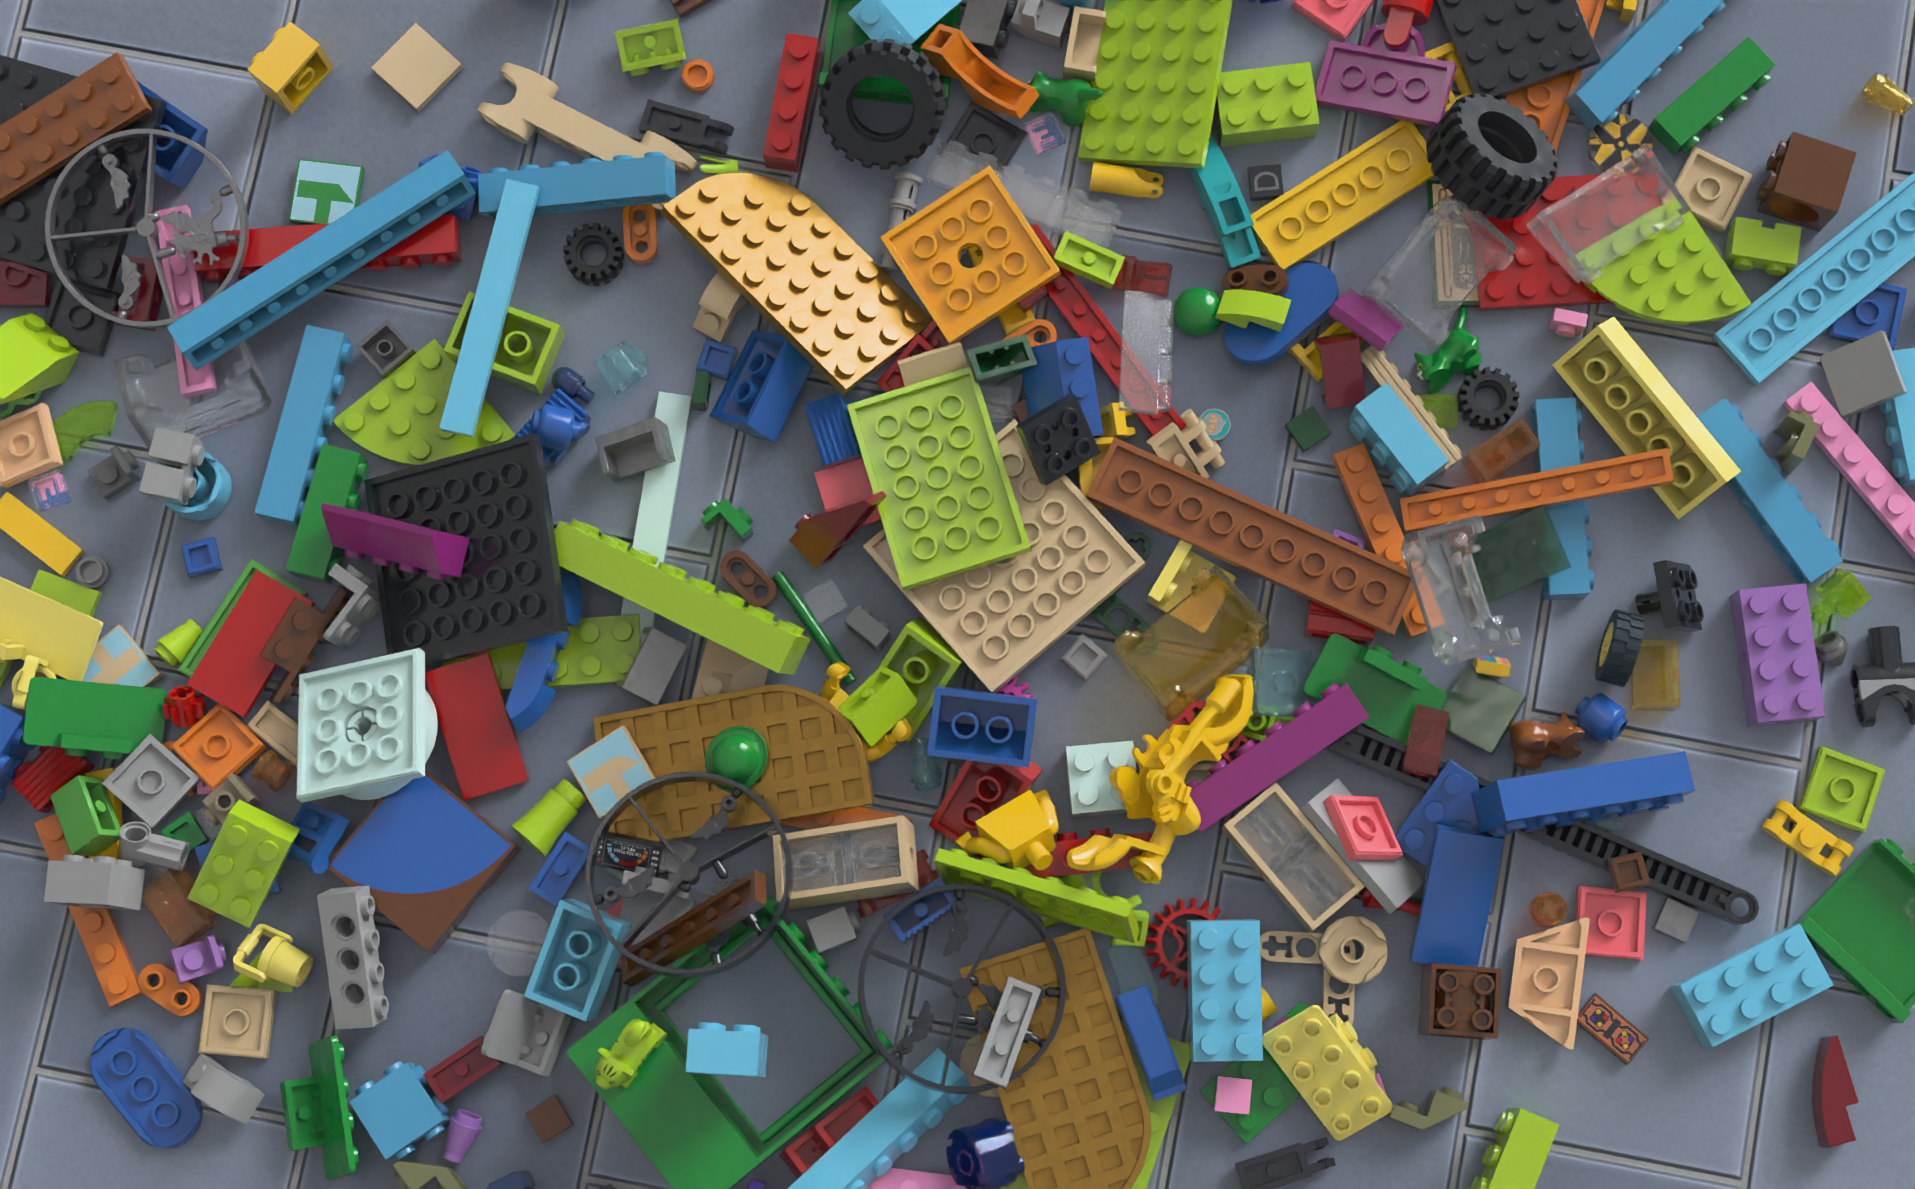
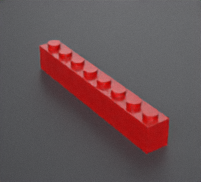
[194,214,461,283]

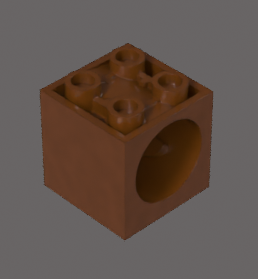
[1756,132,1857,232]
[1418,963,1501,1040]

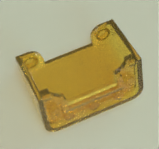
[1113,564,1270,721]

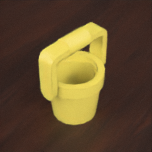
[12,655,57,712]
[233,924,313,987]

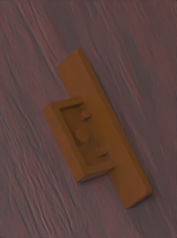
[260,585,349,704]

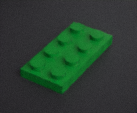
[1199,1001,1308,1144]

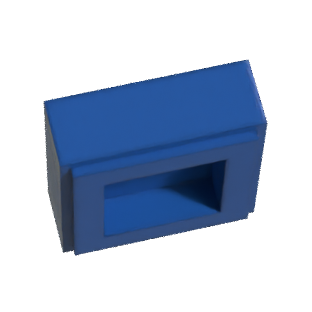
[696,339,738,381]
[180,536,223,578]

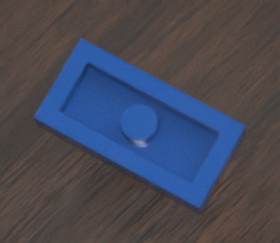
[528,832,590,907]

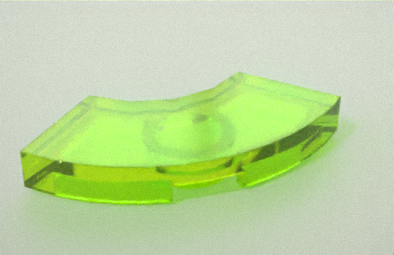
[53,401,118,461]

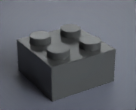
[356,320,416,378]
[844,605,891,653]

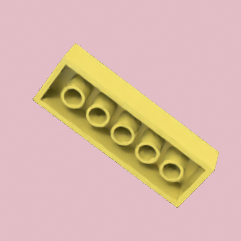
[1552,317,1741,520]

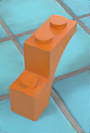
[920,24,1039,120]

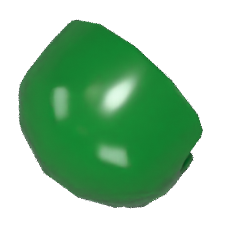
[1173,287,1223,337]

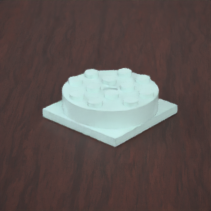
[296,648,438,803]

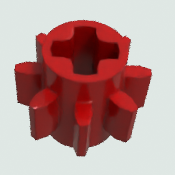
[162,686,206,728]

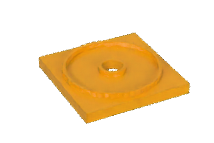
[880,165,1061,344]

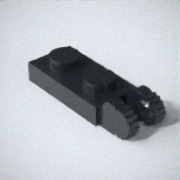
[639,99,734,155]
[1234,1137,1336,1189]

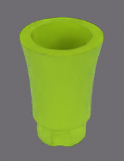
[510,779,586,857]

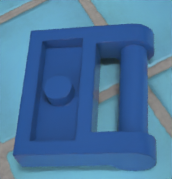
[286,801,350,874]

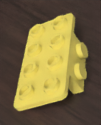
[1262,1005,1392,1141]

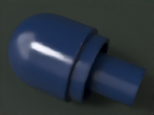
[551,367,595,404]

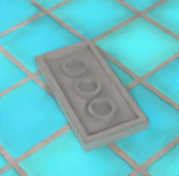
[1300,778,1425,914]

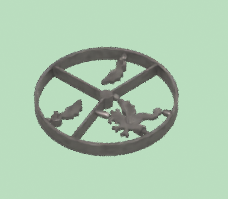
[45,129,249,328]

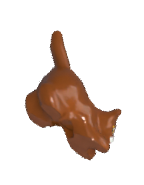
[1507,712,1585,770]

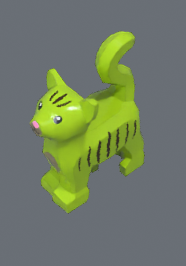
[595,1019,667,1090]

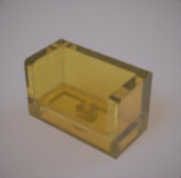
[1631,639,1680,711]

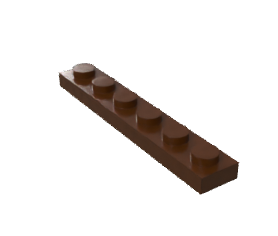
[622,870,767,987]

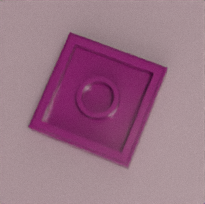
[1328,288,1403,351]

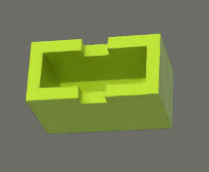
[1724,217,1802,276]

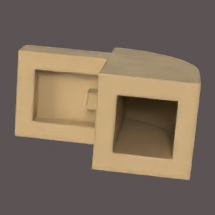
[693,271,748,343]

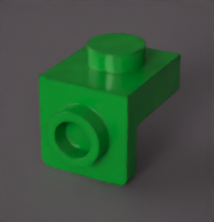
[701,498,754,542]

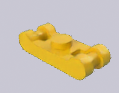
[1761,799,1854,878]

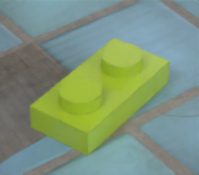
[1053,231,1125,289]

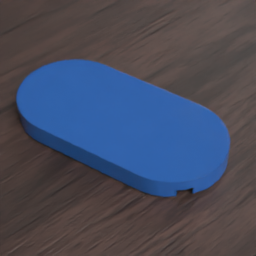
[1224,263,1339,366]
[90,1028,202,1148]

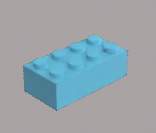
[1187,919,1263,1062]
[1670,924,1834,1048]

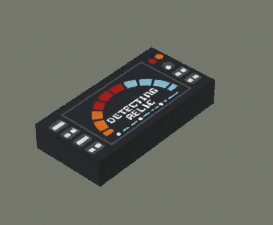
[595,831,664,878]

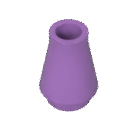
[442,1109,483,1163]

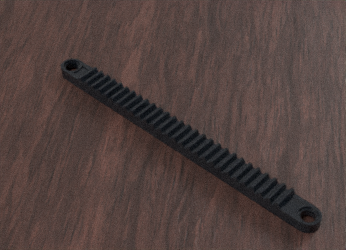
[1324,725,1759,925]

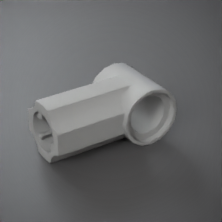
[119,821,190,871]

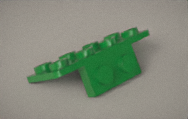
[1303,633,1448,750]
[22,677,168,759]
[280,1036,359,1180]

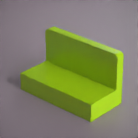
[838,666,918,747]

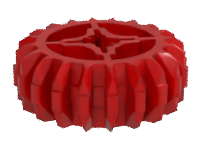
[1145,897,1229,990]

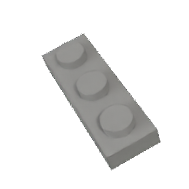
[972,977,1041,1089]

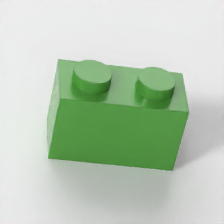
[50,776,121,856]

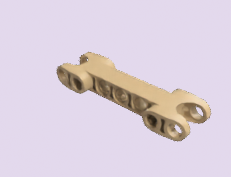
[476,63,698,211]

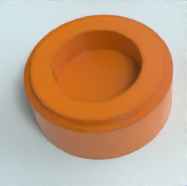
[681,59,714,94]

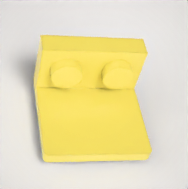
[1146,540,1236,634]

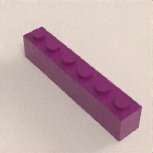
[1186,682,1370,832]

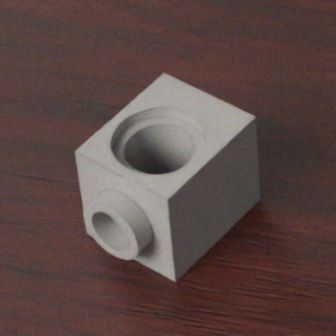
[806,906,861,955]

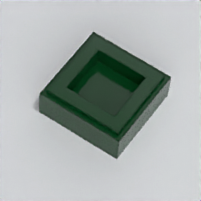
[692,371,712,412]
[1285,406,1331,453]

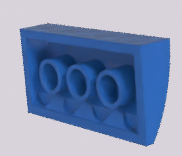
[1409,824,1505,967]

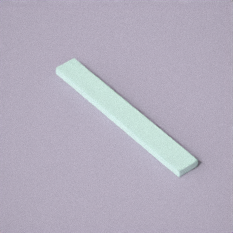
[621,391,692,645]

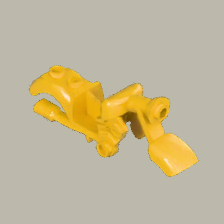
[1067,674,1254,885]

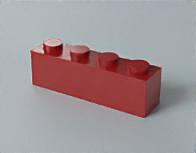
[763,33,820,173]

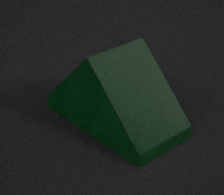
[965,334,1037,385]

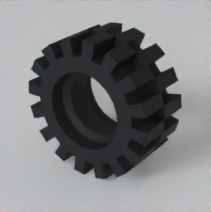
[563,223,625,287]
[1456,367,1520,431]

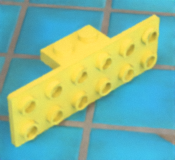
[0,577,103,681]

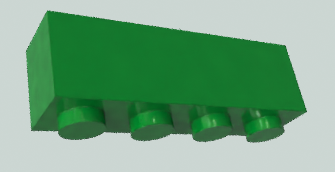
[1647,37,1776,156]
[285,443,369,585]

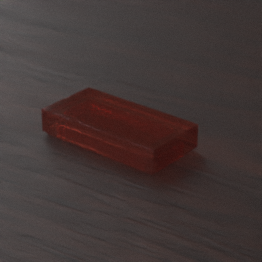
[1402,704,1449,779]

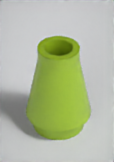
[153,618,203,667]

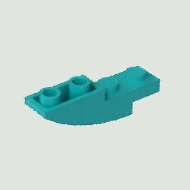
[1189,137,1261,270]

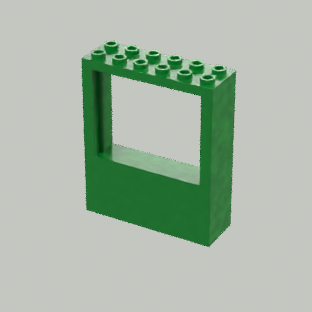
[566,895,893,1189]

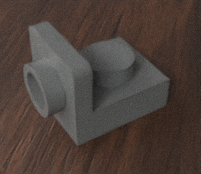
[87,446,141,500]

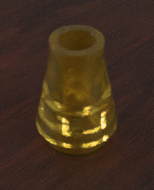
[1862,72,1914,116]

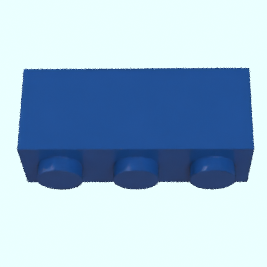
[136,80,208,188]
[710,330,813,443]
[1022,337,1103,438]
[927,686,1038,768]

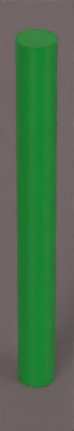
[772,571,857,686]

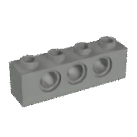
[317,886,389,1030]

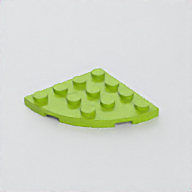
[1568,196,1752,325]
[333,338,515,467]

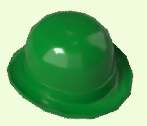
[705,726,768,792]

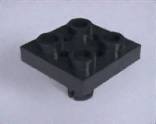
[1016,394,1100,486]
[1636,560,1704,633]

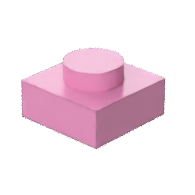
[1547,308,1588,337]

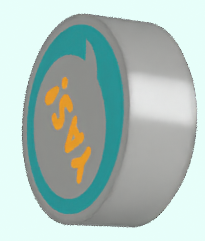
[1200,408,1231,443]

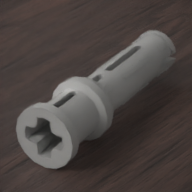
[878,172,923,273]

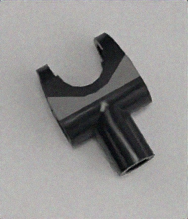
[1850,626,1915,727]

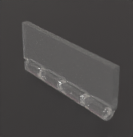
[1118,290,1174,415]

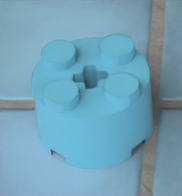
[160,452,232,521]

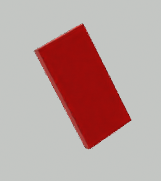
[186,570,316,718]
[425,652,530,801]

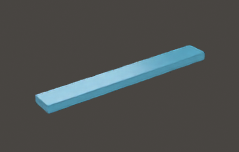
[439,179,540,438]

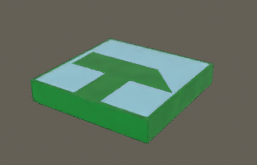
[289,159,365,225]

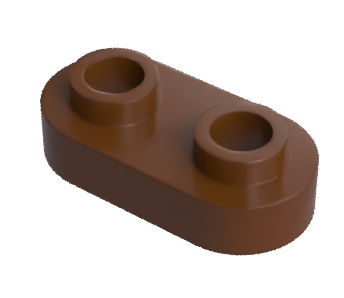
[1222,265,1289,297]
[720,551,777,609]

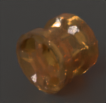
[252,750,294,792]
[1529,892,1568,927]

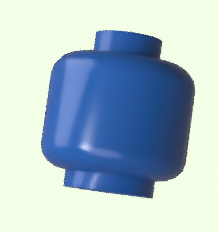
[530,404,580,450]
[1575,693,1628,743]

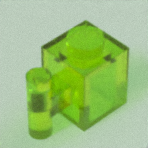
[1810,569,1872,624]

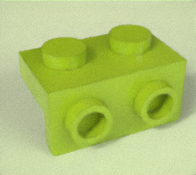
[615,19,686,76]

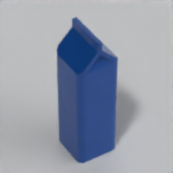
[1115,985,1187,1101]

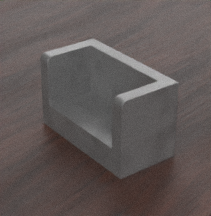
[595,417,676,482]
[615,627,687,705]

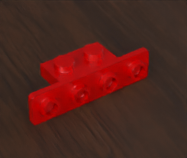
[1023,828,1153,878]

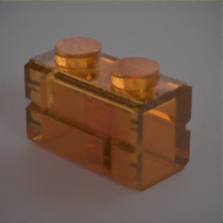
[1461,418,1541,484]
[142,869,217,948]

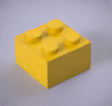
[247,21,334,115]

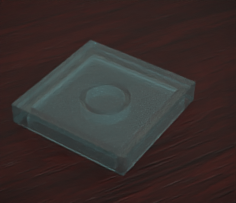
[1249,647,1317,717]

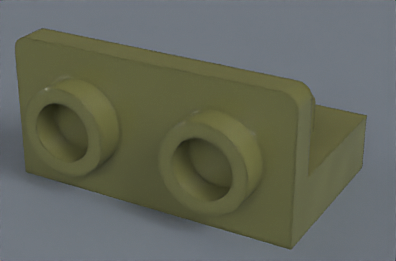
[1773,410,1821,475]

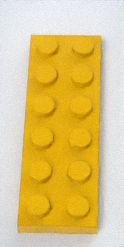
[1251,120,1436,271]

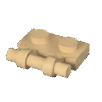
[1146,409,1225,478]

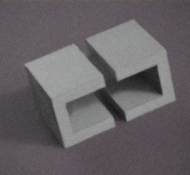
[139,427,205,506]

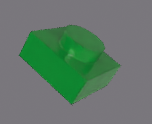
[161,812,210,855]

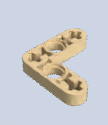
[1260,931,1356,1025]

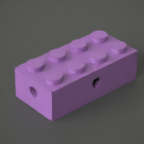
[1729,583,1825,728]

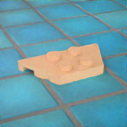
[1508,917,1590,1050]

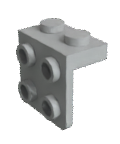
[323,563,381,649]
[619,866,696,944]
[481,989,572,1078]

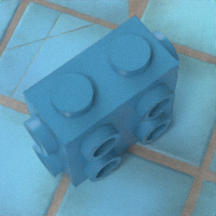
[349,1061,450,1161]

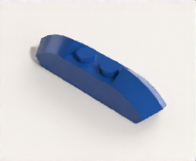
[505,572,582,733]

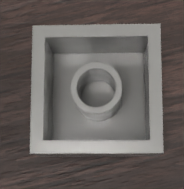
[44,855,145,910]

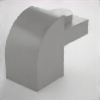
[1011,0,1071,49]
[183,1053,265,1124]

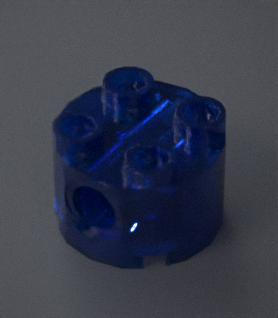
[946,1118,1025,1189]

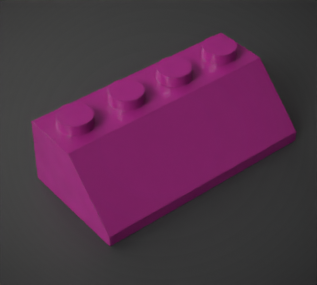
[321,503,470,581]

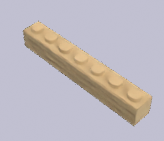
[1361,345,1462,473]

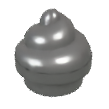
[1814,631,1848,666]

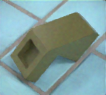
[1386,1087,1469,1130]
[393,1160,468,1189]

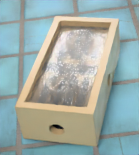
[1221,782,1365,933]
[772,815,919,910]

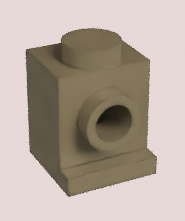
[202,773,260,826]

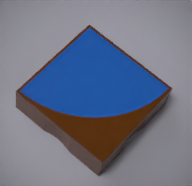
[328,769,523,954]

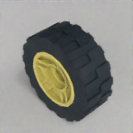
[1595,609,1644,687]

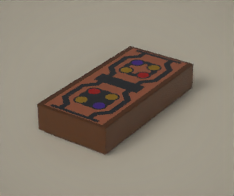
[1577,993,1649,1065]

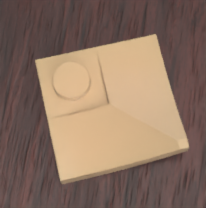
[692,639,769,699]

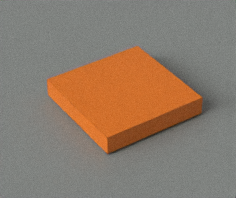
[170,703,266,791]

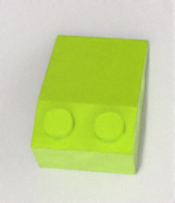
[0,312,80,404]
[878,617,965,742]

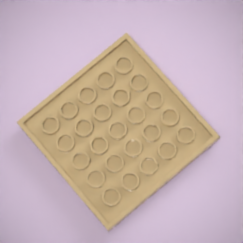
[863,419,1146,693]

